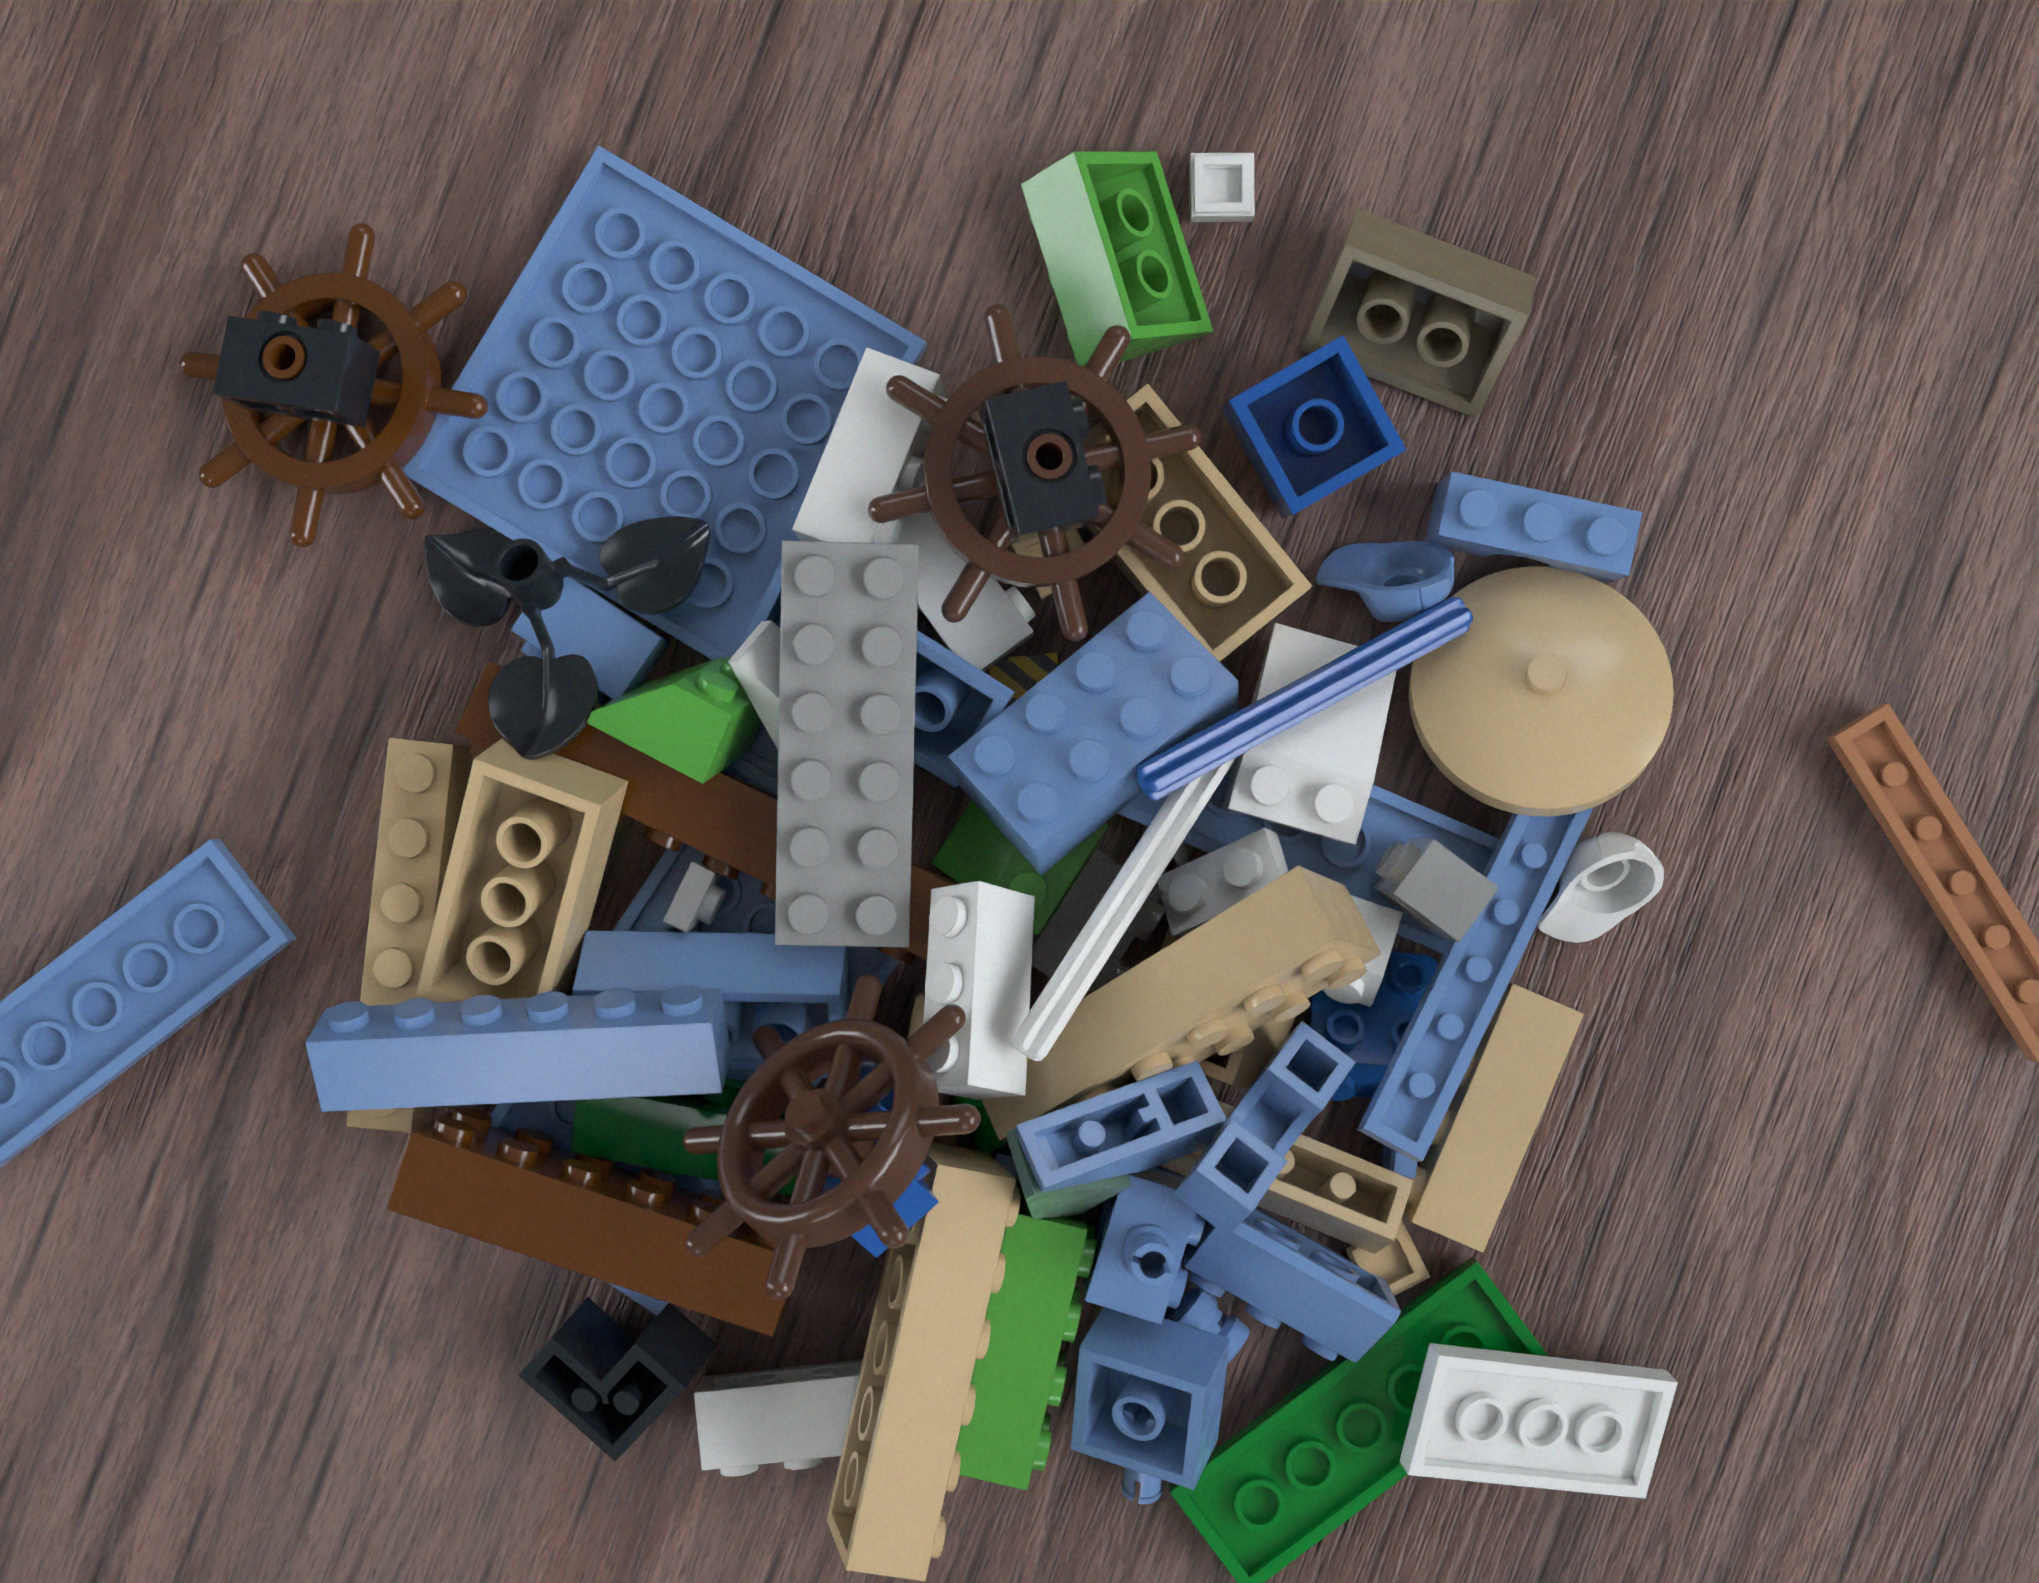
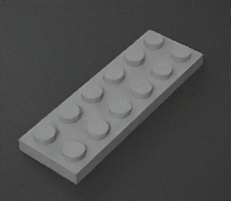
[775,540,919,947]

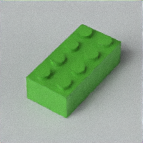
[955,1191,1097,1491]

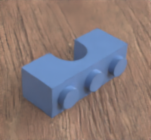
[1425,472,1643,584]
[1173,1021,1356,1236]

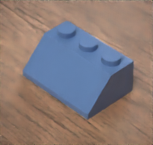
[1183,1208,1401,1363]

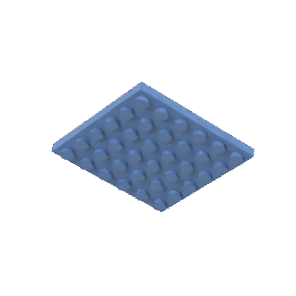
[403,145,928,660]

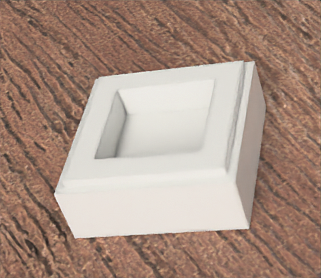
[1189,153,1255,222]

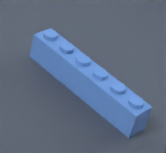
[305,985,731,1112]

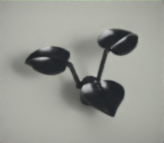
[424,516,711,760]

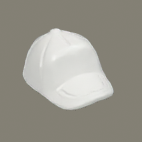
[1537,832,1664,943]

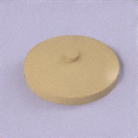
[1409,567,1674,817]

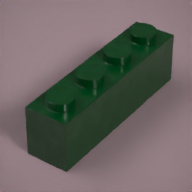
[571,1077,798,1198]

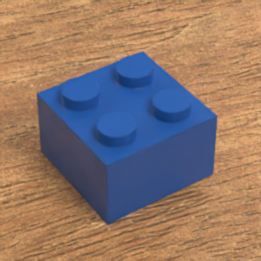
[1220,335,1407,519]

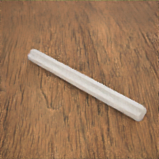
[1012,758,1235,1062]

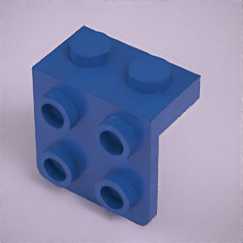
[1309,952,1438,1101]

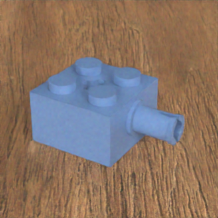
[1082,1166,1206,1325]
[1071,1307,1230,1504]

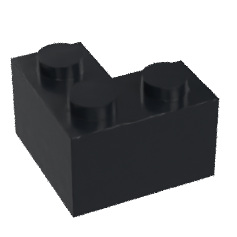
[518,1297,718,1462]

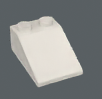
[1221,623,1396,845]

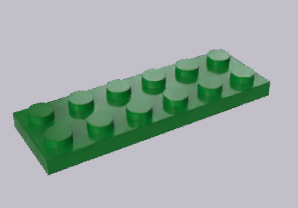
[1168,1256,1549,1583]

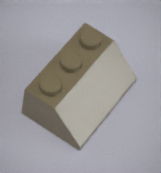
[1300,208,1536,418]

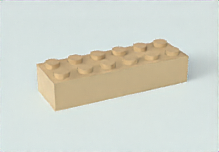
[981,866,1382,1141]
[827,1142,1020,1582]

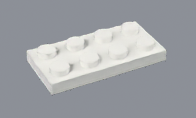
[1399,1343,1678,1499]

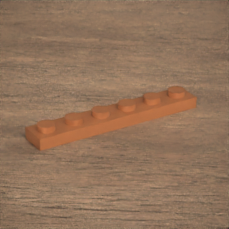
[1826,703,2039,1063]

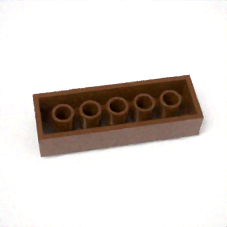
[386,1107,807,1337]

